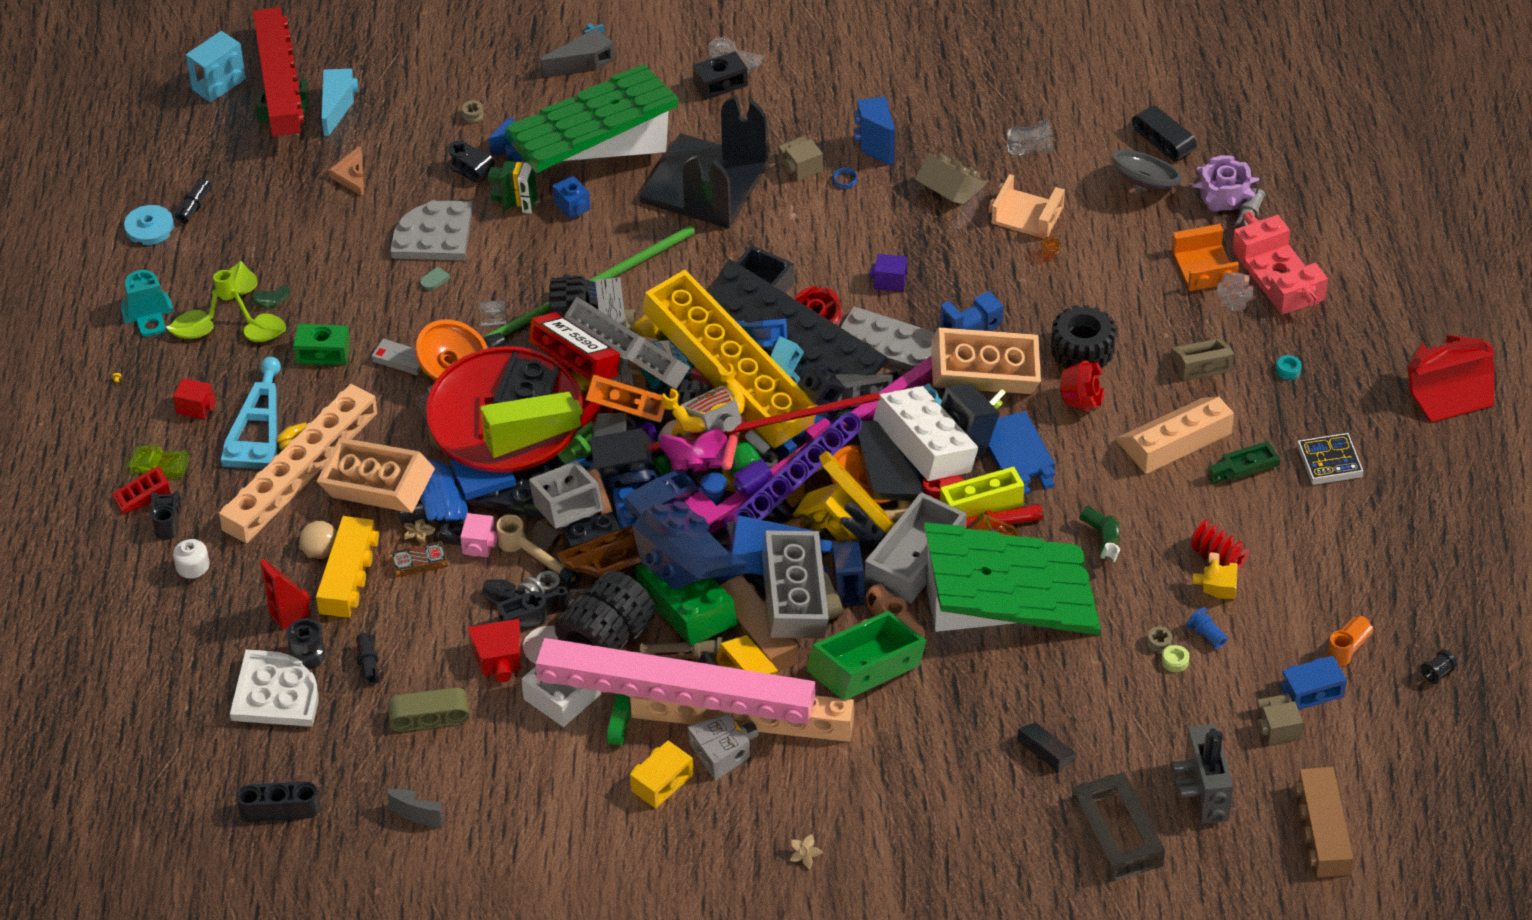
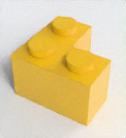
[793,483,873,541]

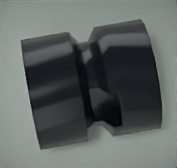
[286,618,325,669]

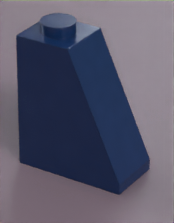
[832,539,864,607]

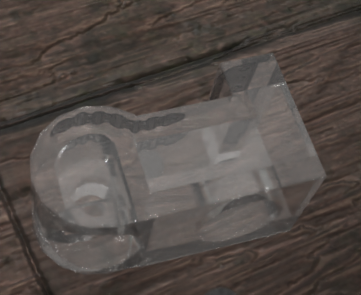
[1007,119,1053,155]

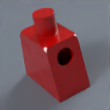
[468,619,521,683]

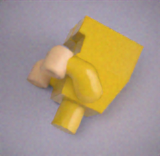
[1193,553,1238,599]

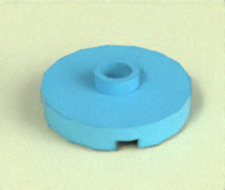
[124,205,174,245]

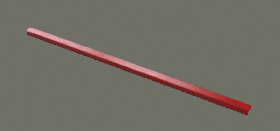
[652,392,881,451]

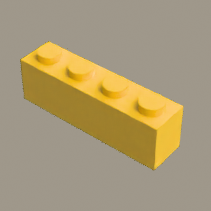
[316,516,379,618]

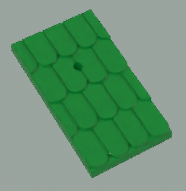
[505,64,679,173]
[924,522,1101,635]

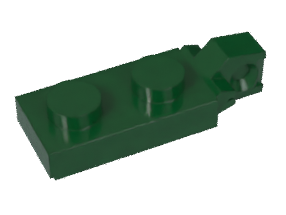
[1207,441,1281,483]

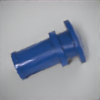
[701,473,727,506]
[1186,607,1228,649]

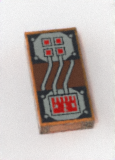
[390,541,448,577]

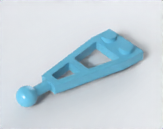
[221,357,281,469]

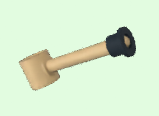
[497,515,581,589]

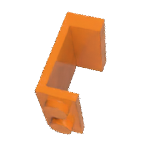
[1171,224,1239,291]

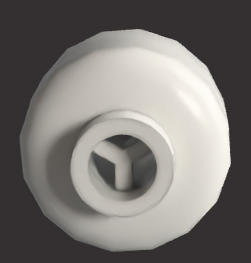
[173,539,210,578]

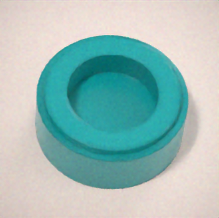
[1275,355,1302,380]

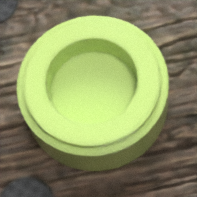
[1162,645,1190,672]

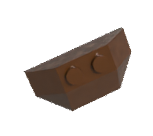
[557,524,642,581]

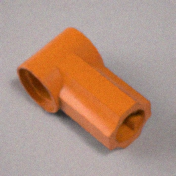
[1327,615,1373,667]

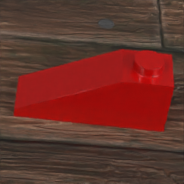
[260,559,311,630]

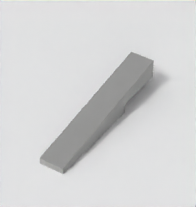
[564,297,690,389]

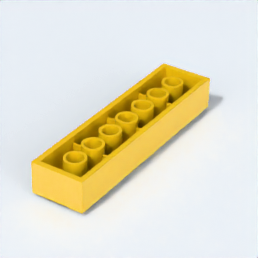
[642,270,817,449]

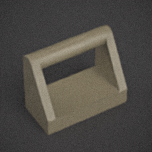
[1171,338,1234,381]

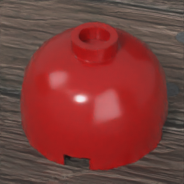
[794,286,842,326]

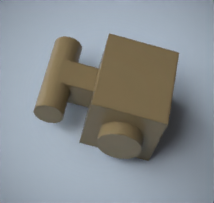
[777,136,823,181]
[1256,694,1303,745]

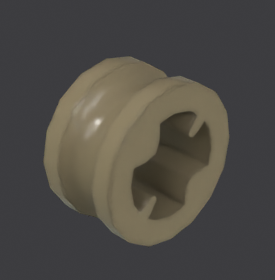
[462,100,484,124]
[1147,626,1172,653]

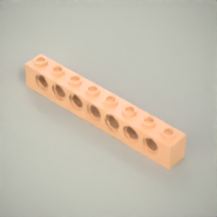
[219,384,377,544]
[630,696,854,742]

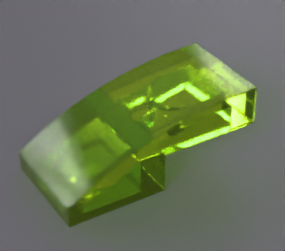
[129,445,190,477]

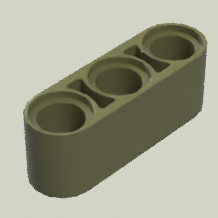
[387,688,470,732]

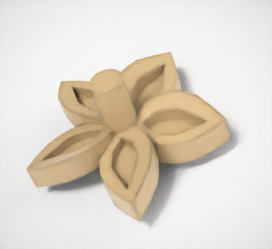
[404,519,435,543]
[790,834,823,869]

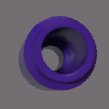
[732,459,773,496]

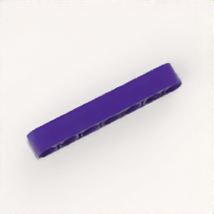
[724,412,862,532]

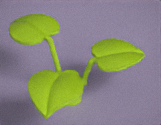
[166,261,286,342]

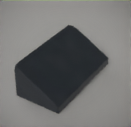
[1017,723,1077,772]

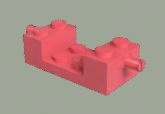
[1232,211,1328,315]

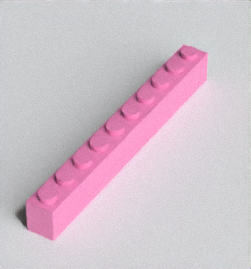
[536,638,815,724]

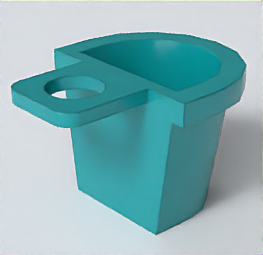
[121,270,174,337]

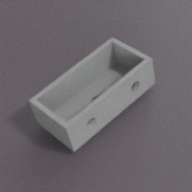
[865,492,967,604]

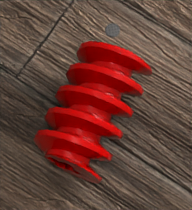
[1191,519,1250,571]

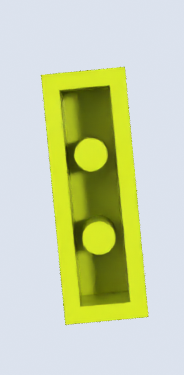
[940,467,1024,517]

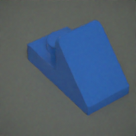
[489,117,523,162]

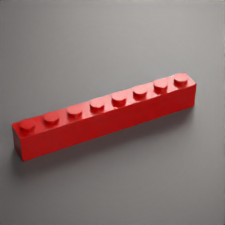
[253,7,304,137]

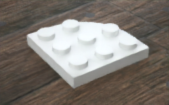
[230,650,318,727]

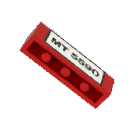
[529,312,620,381]

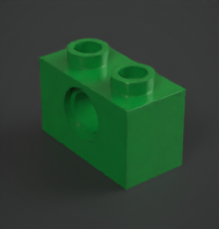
[294,324,351,365]

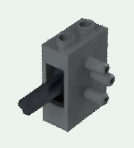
[1172,724,1233,824]

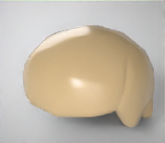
[299,521,337,559]

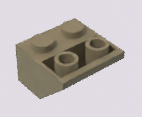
[915,153,987,204]

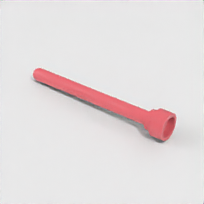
[722,414,747,470]

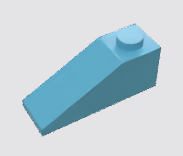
[322,68,358,136]

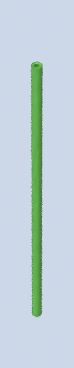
[422,225,695,378]

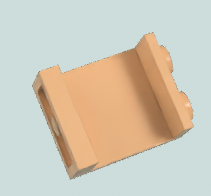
[989,174,1065,239]

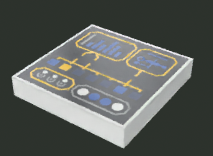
[1297,433,1363,485]

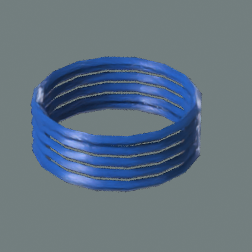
[833,168,857,189]

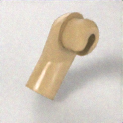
[883,500,912,522]

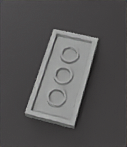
[841,306,936,371]

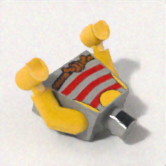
[662,363,745,434]

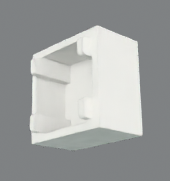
[522,667,601,727]

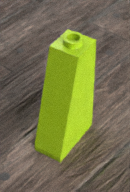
[480,392,583,458]

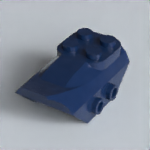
[632,501,748,590]

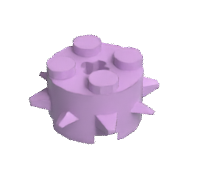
[1192,155,1259,212]

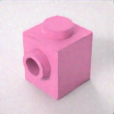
[461,513,497,557]

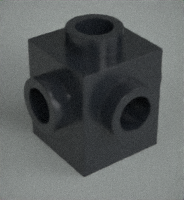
[798,365,846,405]

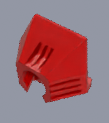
[1407,335,1494,422]

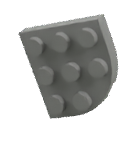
[390,200,473,261]

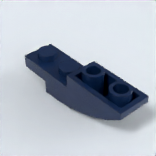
[623,469,704,518]

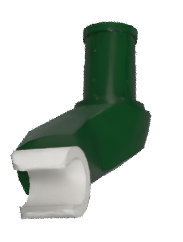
[1079,505,1120,562]

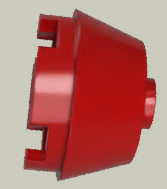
[1060,360,1104,412]

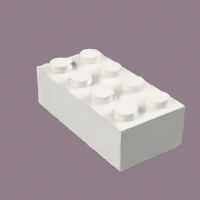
[873,386,978,481]

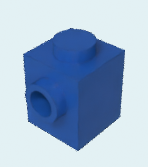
[553,176,591,220]

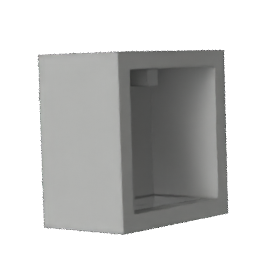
[529,461,604,529]

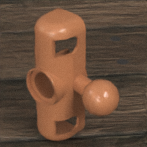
[860,584,925,639]

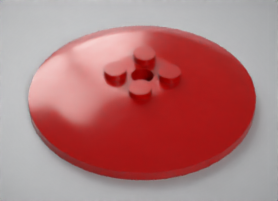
[426,346,583,473]

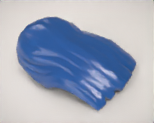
[420,459,469,521]

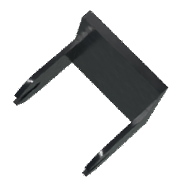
[640,95,768,229]

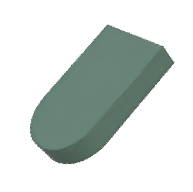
[421,267,450,291]

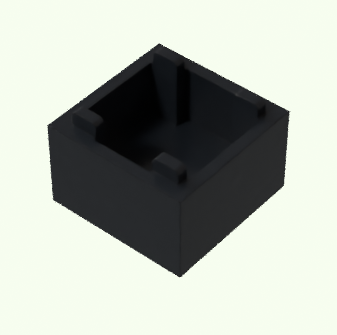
[736,245,794,293]
[940,384,1000,457]

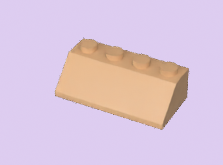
[1116,397,1234,474]

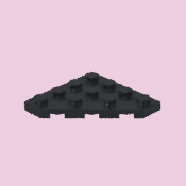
[455,455,584,524]

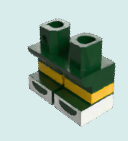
[488,161,538,214]

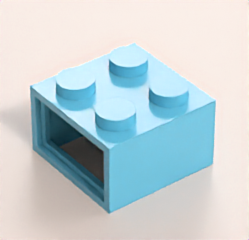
[186,31,246,103]

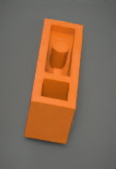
[585,375,668,422]

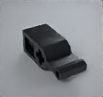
[497,587,569,633]

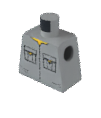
[688,715,759,780]

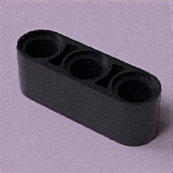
[1132,105,1197,161]
[236,781,321,822]

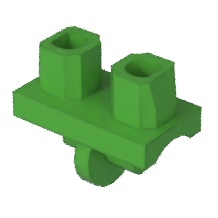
[557,421,594,465]

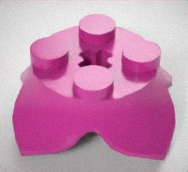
[660,427,727,474]

